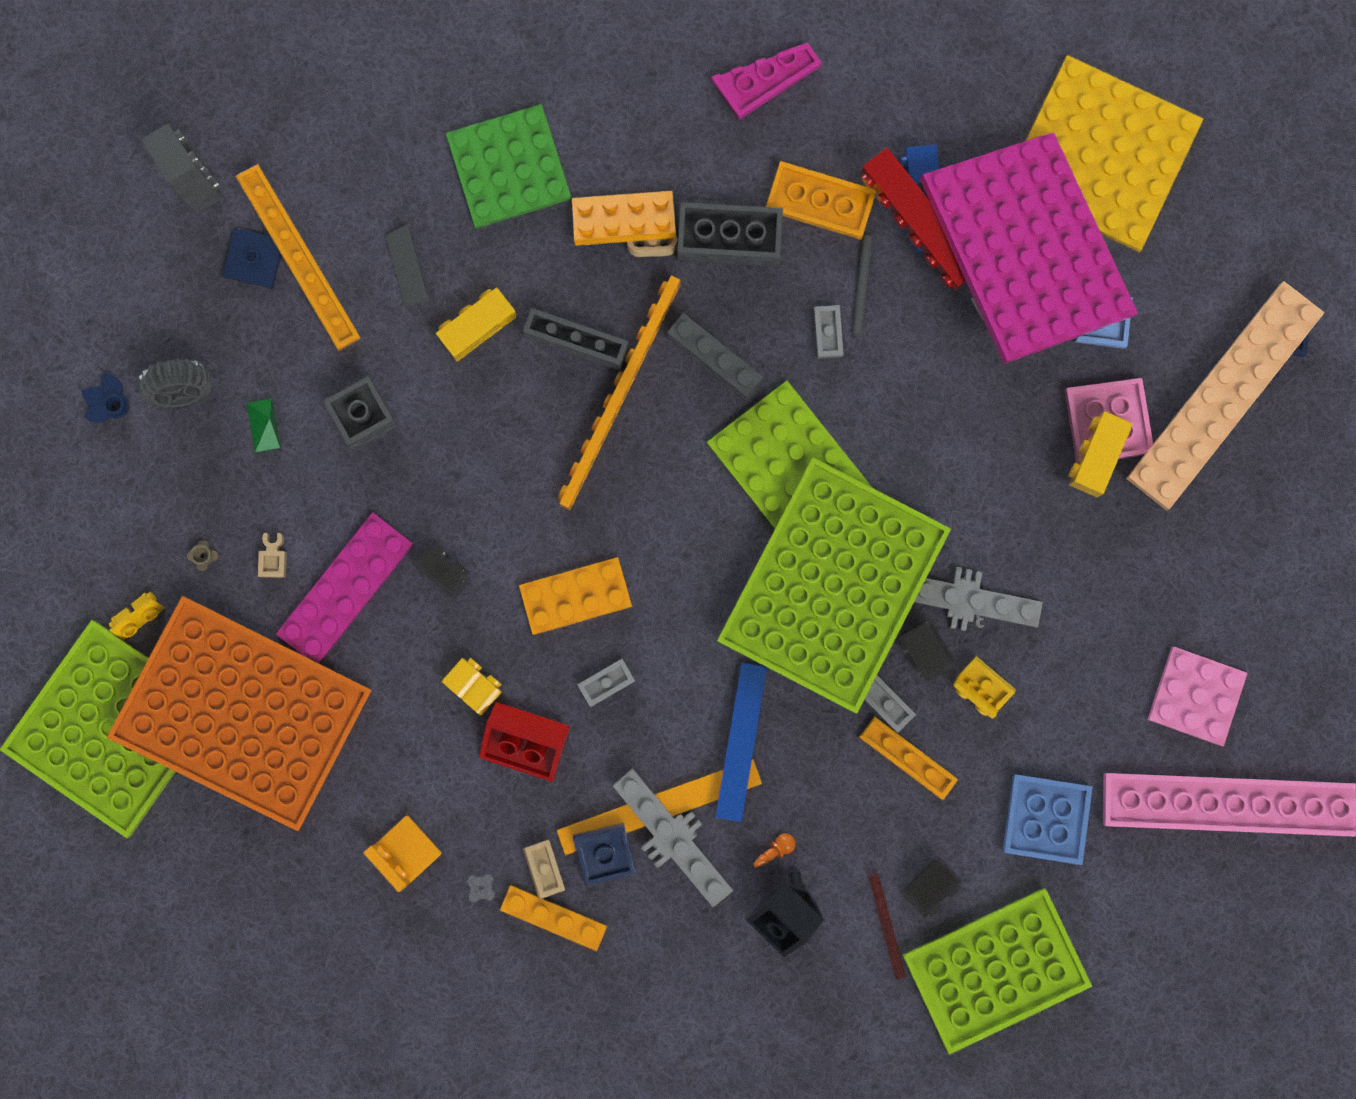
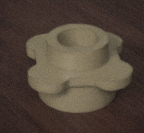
[187,540,218,571]

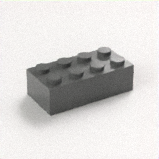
[141,123,223,214]
[678,202,783,266]

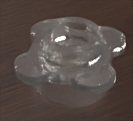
[467,874,495,902]

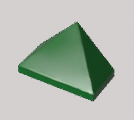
[247,398,281,453]

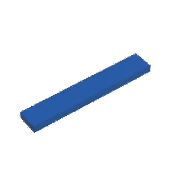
[716,663,767,822]

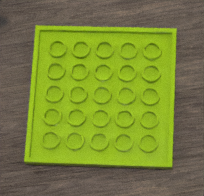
[0,620,176,838]

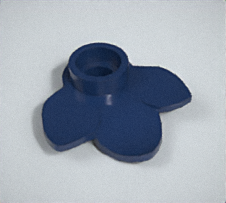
[81,373,129,423]

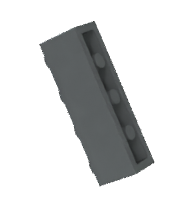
[523,308,629,371]
[667,313,763,402]

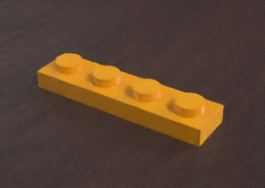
[500,885,607,951]

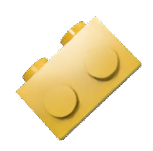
[953,656,1016,719]

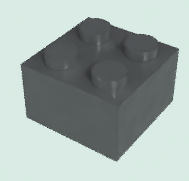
[323,376,398,450]

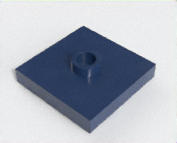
[222,228,282,289]
[573,823,636,886]

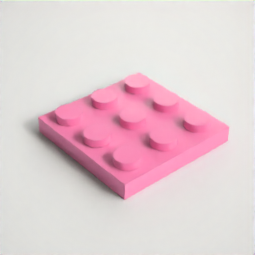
[1064,378,1153,464]
[1147,647,1247,746]

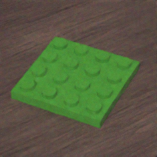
[446,104,571,228]

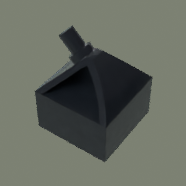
[746,871,824,957]

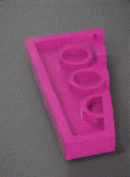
[711,43,822,120]

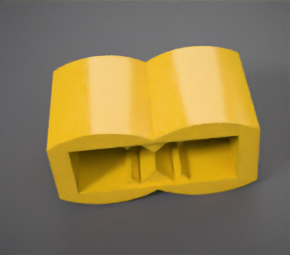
[441,657,503,716]

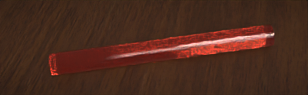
[868,873,906,979]

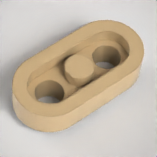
[627,236,677,257]

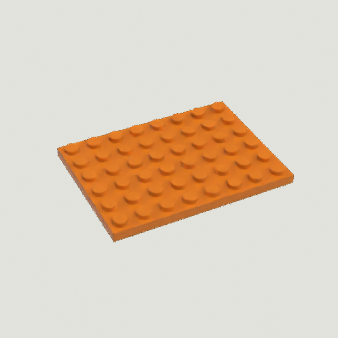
[107,596,372,831]

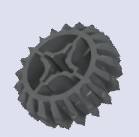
[139,358,211,409]

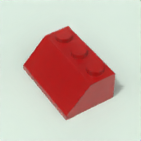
[479,702,570,782]

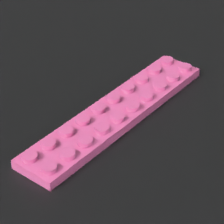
[1103,773,1356,836]

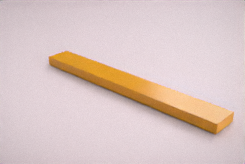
[236,164,361,351]
[557,759,762,855]

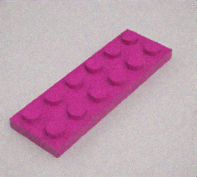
[276,512,414,664]

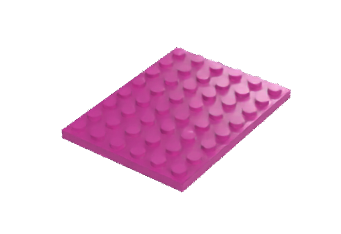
[920,132,1138,364]

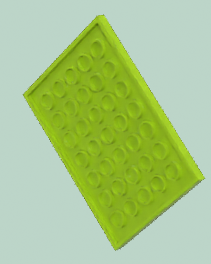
[717,457,951,714]

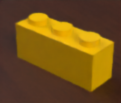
[436,287,517,362]
[1068,411,1133,497]

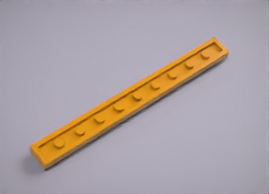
[558,275,680,511]

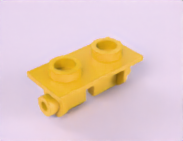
[109,591,165,640]

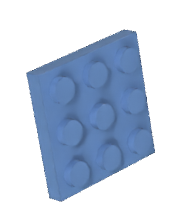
[1002,774,1093,865]

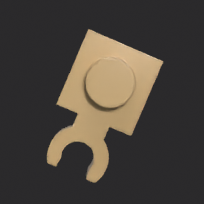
[258,533,287,578]

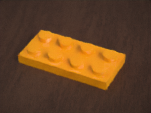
[766,161,876,240]
[572,191,676,246]
[519,557,632,635]

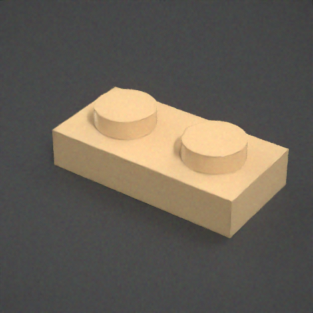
[522,840,565,899]

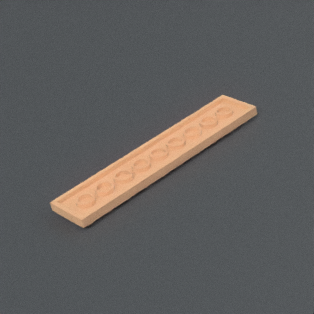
[1126,281,1325,511]

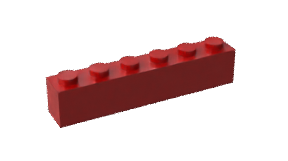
[861,147,966,291]

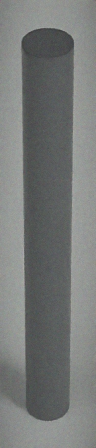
[852,235,872,336]

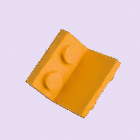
[363,816,442,892]

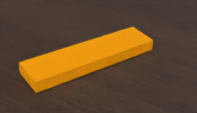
[859,716,958,800]

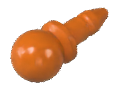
[753,833,796,868]

